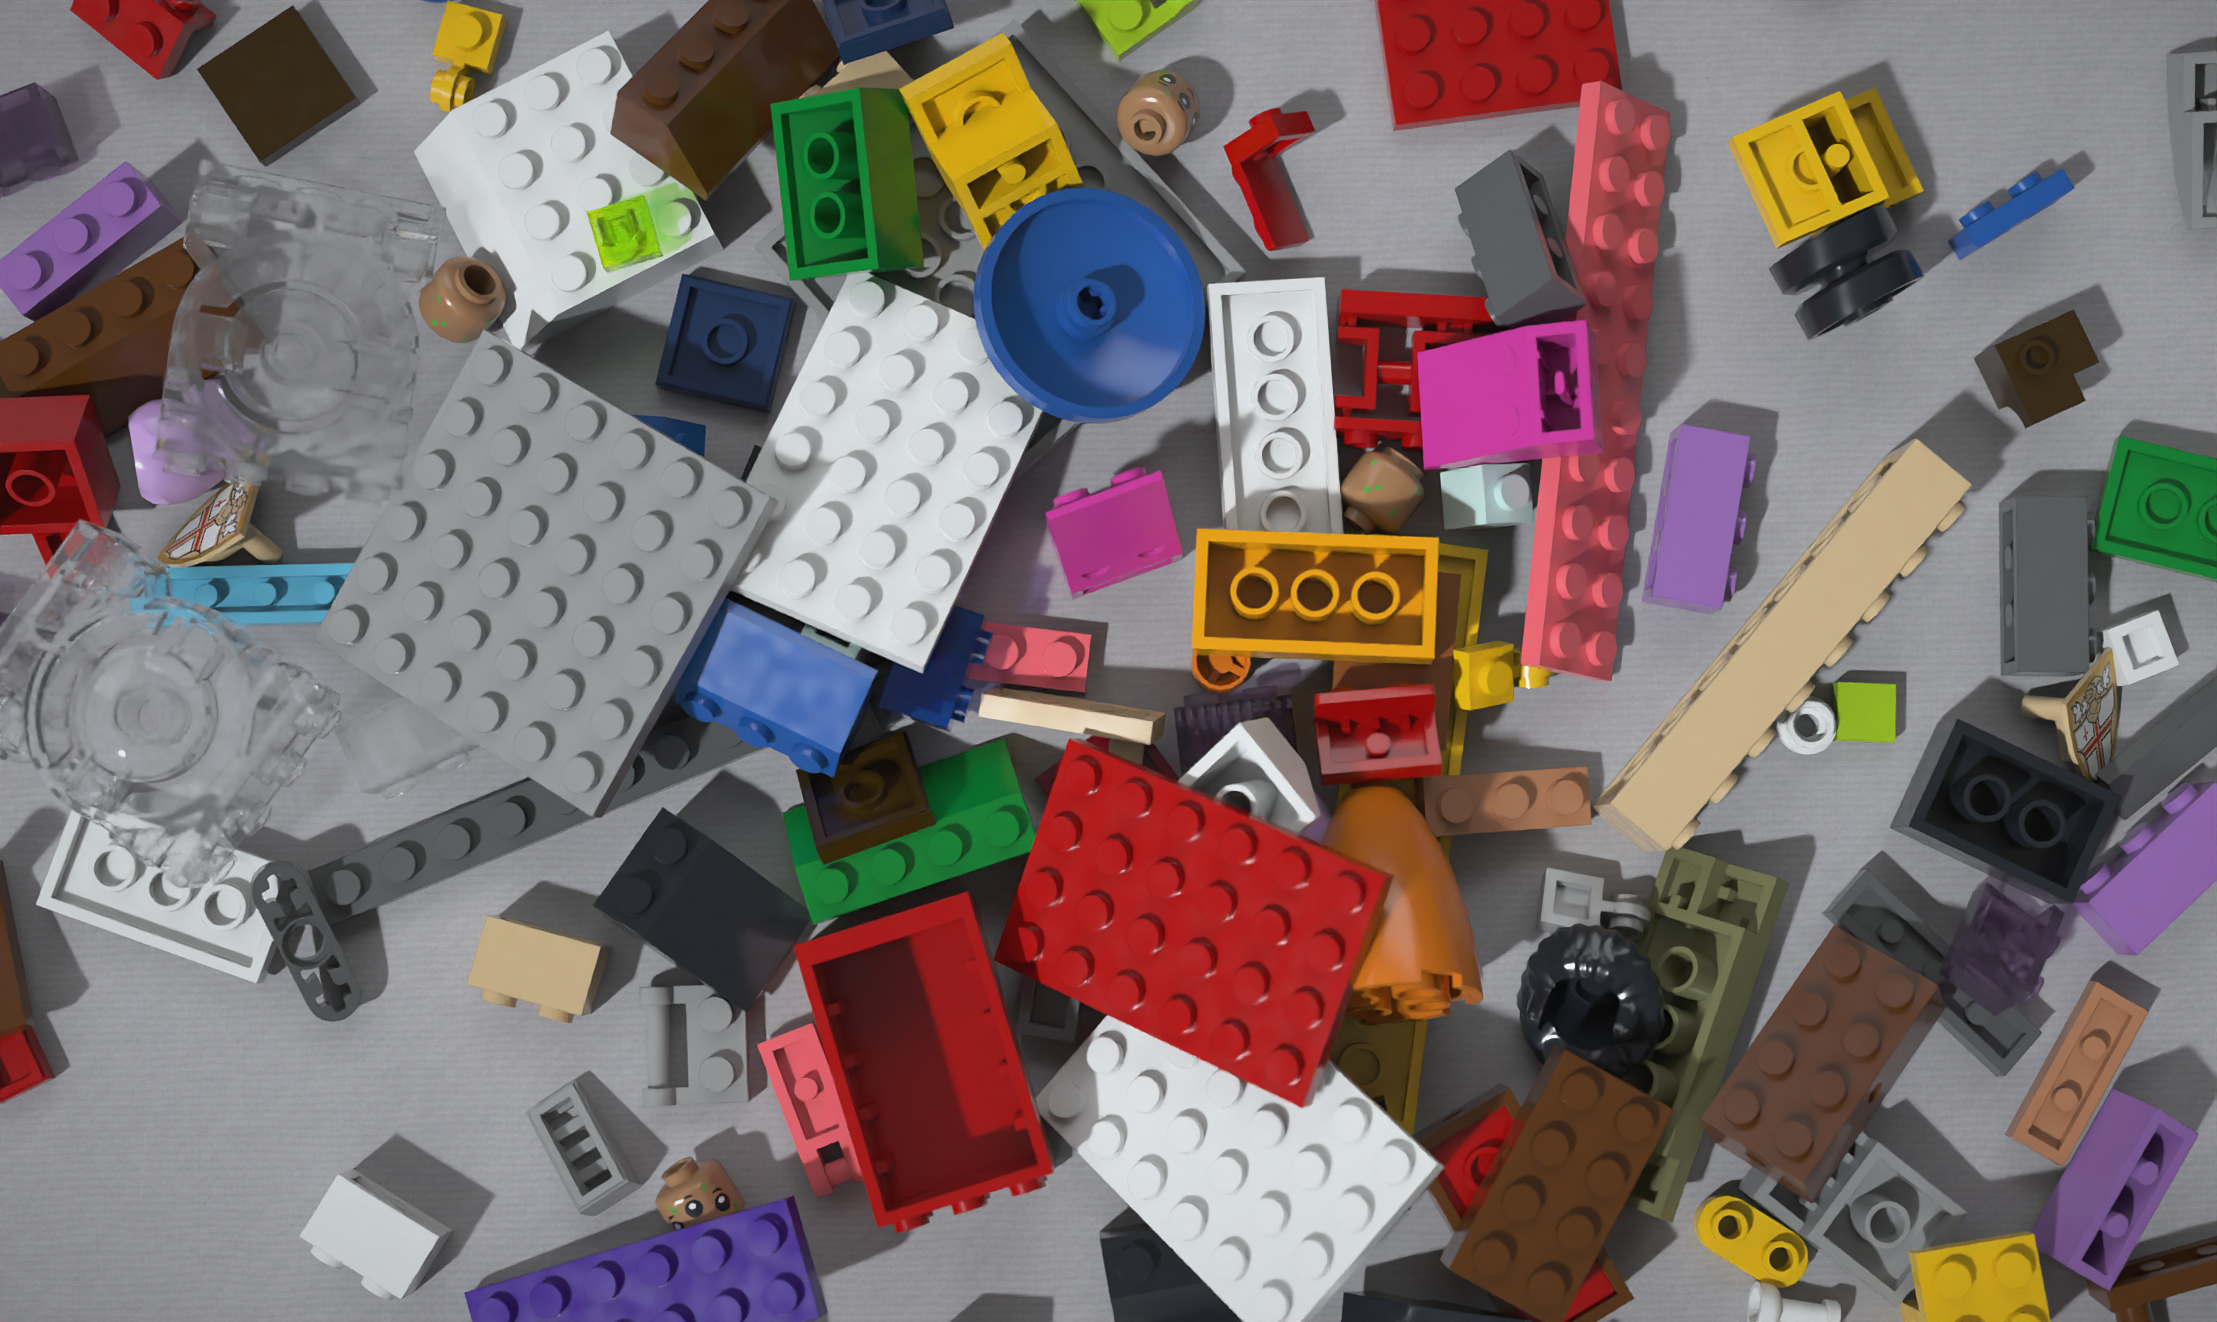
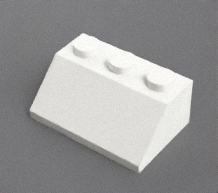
[1178,717,1321,834]

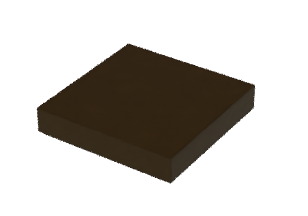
[197,5,361,167]
[796,731,936,865]

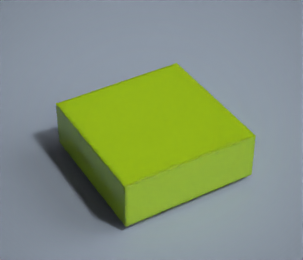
[1833,682,1896,743]

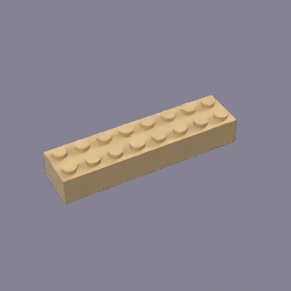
[1590,438,1972,853]

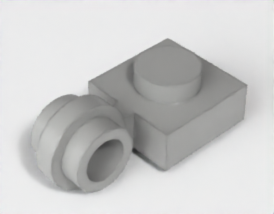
[1536,867,1651,940]

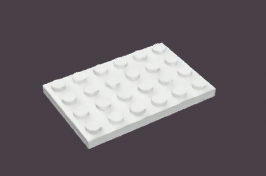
[730,273,1044,674]
[1035,1015,1444,1322]

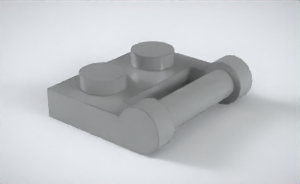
[639,984,751,1107]

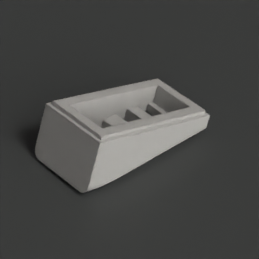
[525,1081,642,1217]

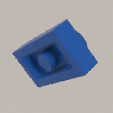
[1948,169,2075,260]

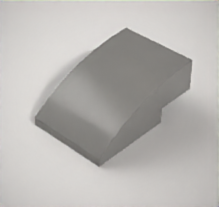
[2167,51,2217,230]
[1737,1132,1968,1308]

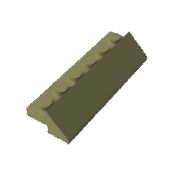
[1620,846,1789,1223]

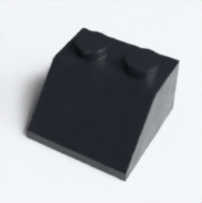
[1100,1223,1236,1322]

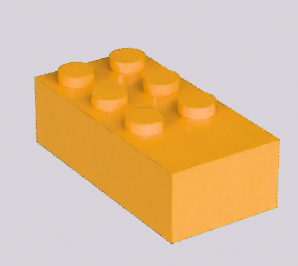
[1192,528,1439,665]

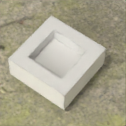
[2096,610,2179,686]

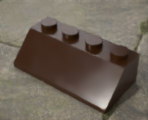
[610,0,840,201]
[0,232,269,439]

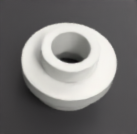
[1777,696,1837,755]

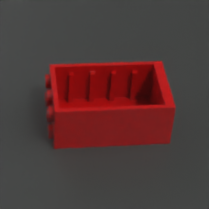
[793,891,1056,1233]

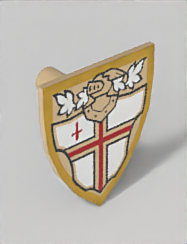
[157,459,283,568]
[2021,648,2117,785]

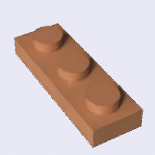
[1415,766,1592,837]
[2005,981,2149,1167]

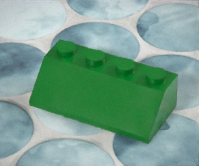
[783,738,1036,924]

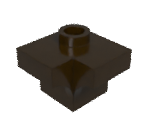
[1974,309,2099,428]

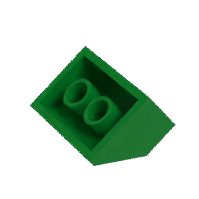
[771,87,924,281]

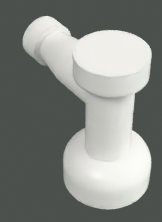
[1746,1281,1841,1322]

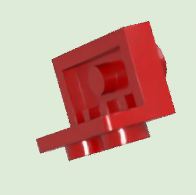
[70,0,216,80]
[1313,682,1442,786]

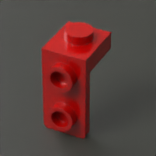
[1223,107,1316,251]

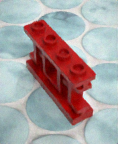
[1333,289,1511,452]

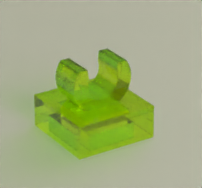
[587,195,663,273]

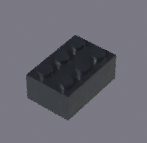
[1889,718,2121,904]

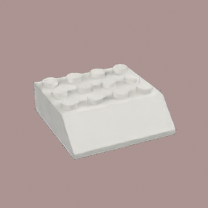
[414,30,724,352]

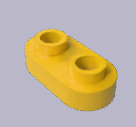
[1693,1194,1808,1288]

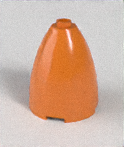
[1321,780,1483,1025]

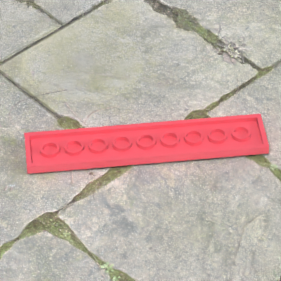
[1520,81,1670,681]

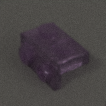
[1939,882,2065,1017]

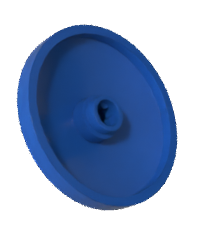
[973,188,1205,424]

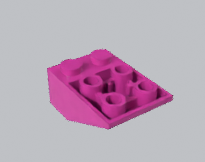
[1417,320,1603,470]
[1045,467,1183,599]

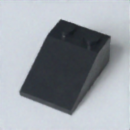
[593,807,812,1014]

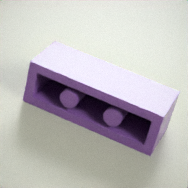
[0,161,184,322]
[1642,424,1756,614]
[2070,782,2217,955]
[2030,1088,2199,1291]

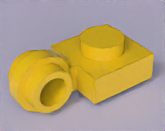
[430,0,507,113]
[1453,640,1555,711]

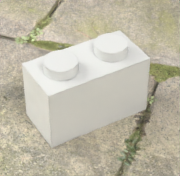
[299,1169,452,1300]

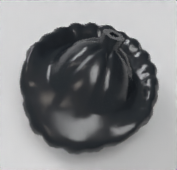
[1516,923,1666,1079]

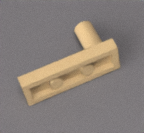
[978,685,1166,765]

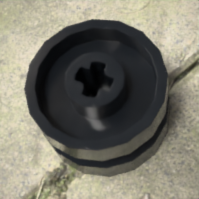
[1769,204,1925,340]

